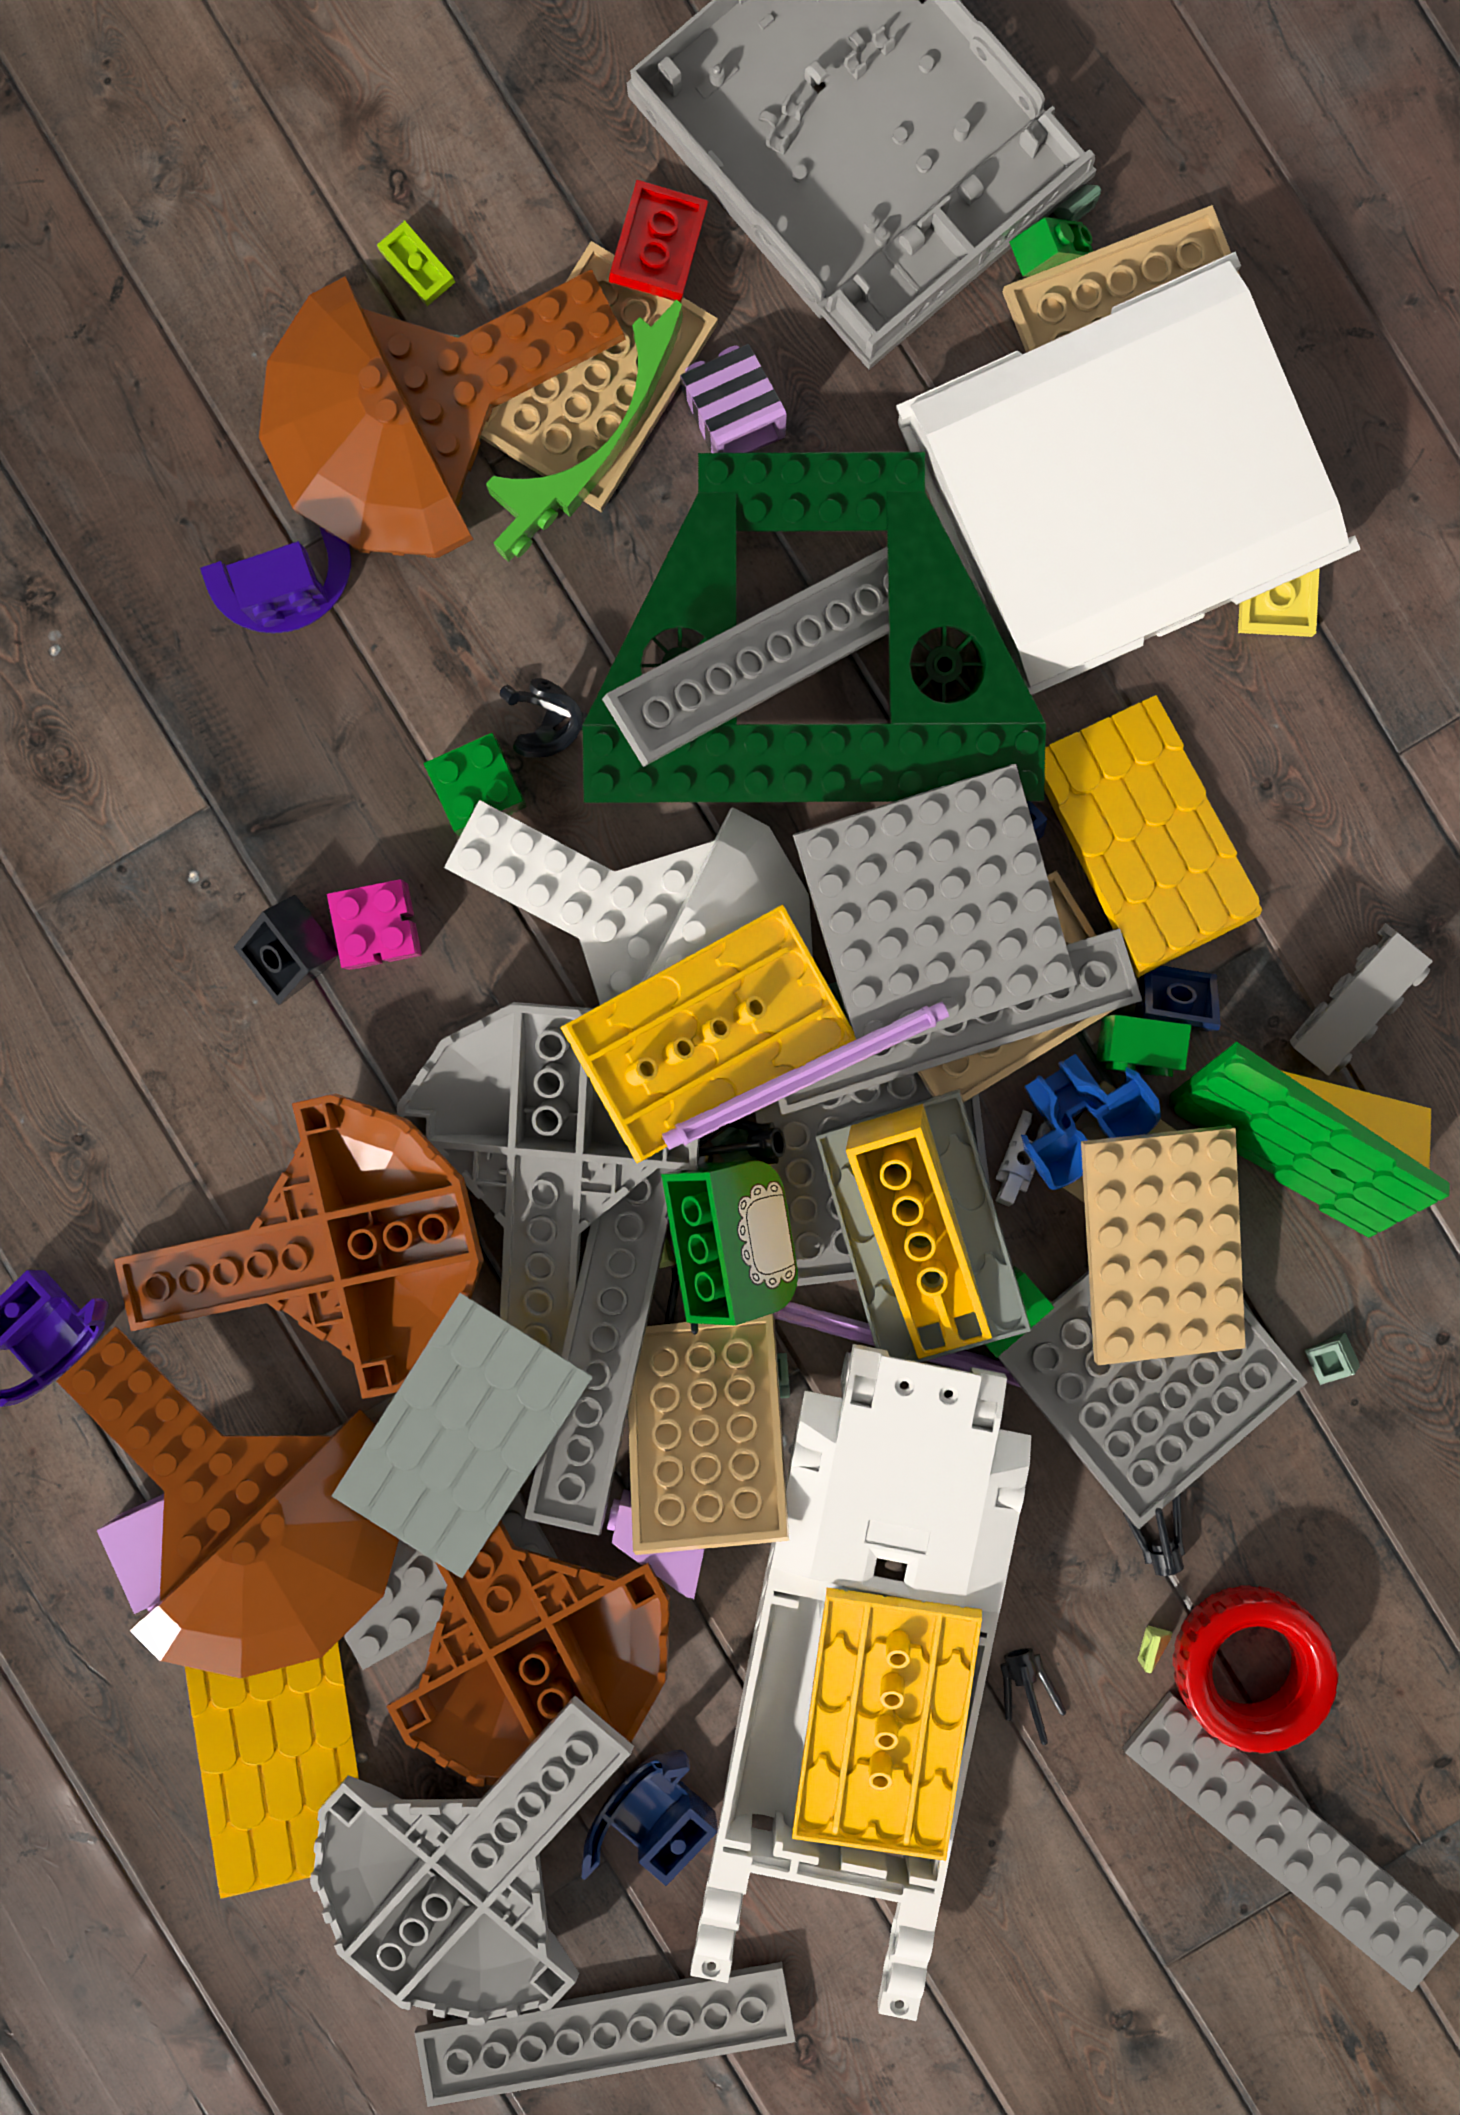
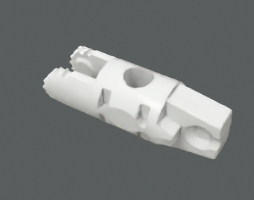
[995,1110,1051,1207]

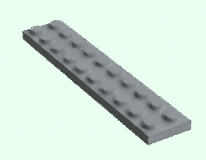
[602,547,889,767]
[778,929,1142,1115]
[524,1168,676,1535]
[1122,1691,1459,1992]
[415,1962,796,2107]

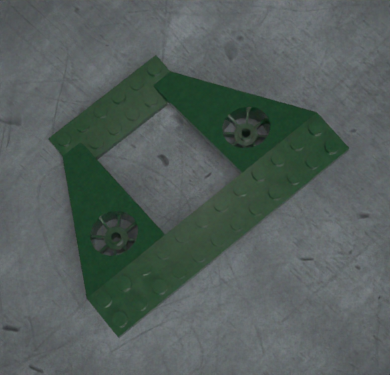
[582,452,1046,803]

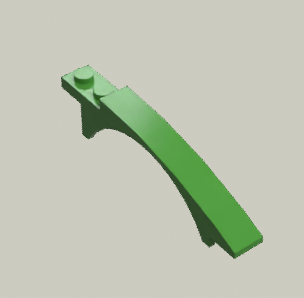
[486,299,683,562]

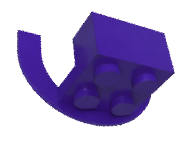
[200,527,351,633]
[0,1270,109,1407]

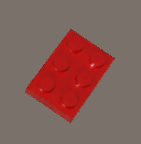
[609,180,708,303]

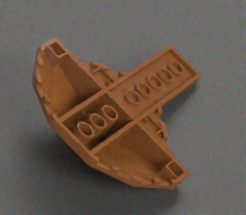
[259,269,626,558]
[114,1093,483,1399]
[56,1326,399,1679]
[386,1520,670,1787]

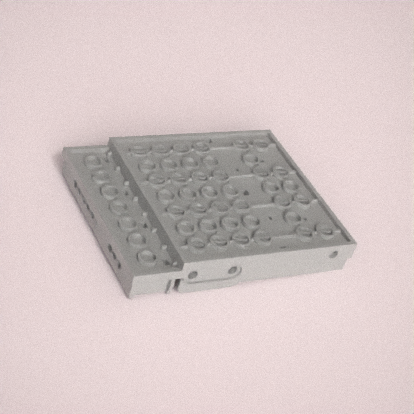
[627,0,1097,370]

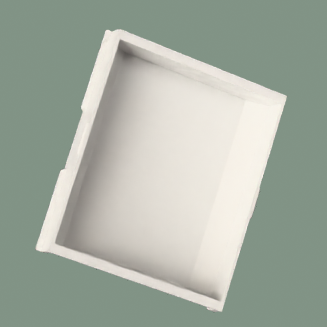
[896,252,1360,695]

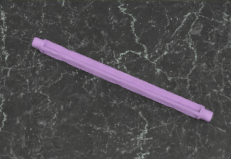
[662,1001,949,1150]
[773,1302,1021,1387]

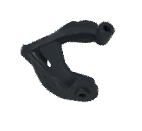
[499,678,588,758]

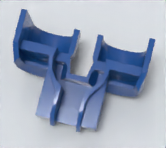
[1021,1054,1161,1190]

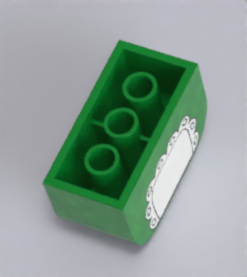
[661,1161,798,1326]

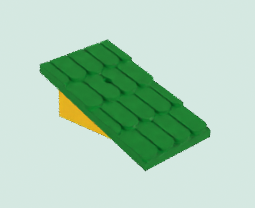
[1169,1041,1450,1238]

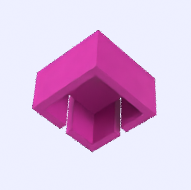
[327,879,422,970]

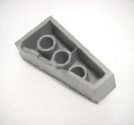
[1290,923,1433,1076]

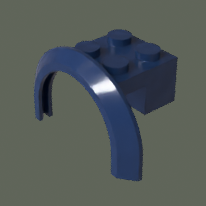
[582,1750,718,1886]

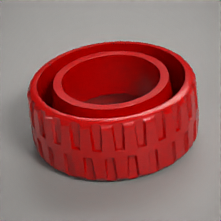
[1173,1585,1339,1753]

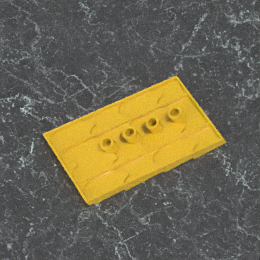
[1044,695,1262,978]
[561,904,856,1163]
[792,1587,982,1861]
[185,1642,359,1899]

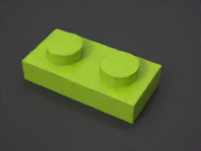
[377,221,455,306]

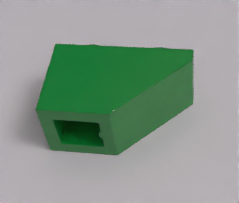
[1009,217,1093,277]

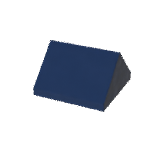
[1134,966,1221,1031]

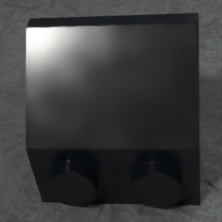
[234,895,339,1006]

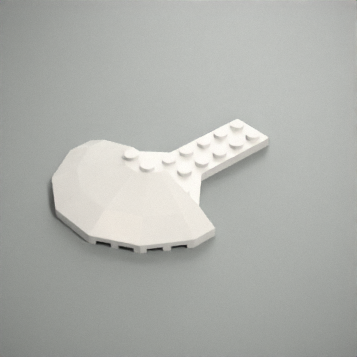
[444,800,813,1005]

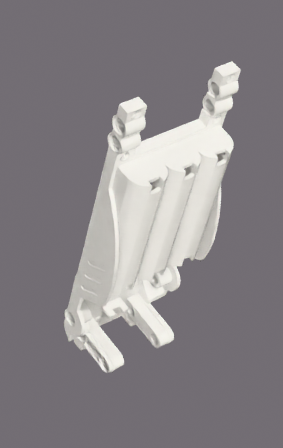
[690,1344,1031,2021]

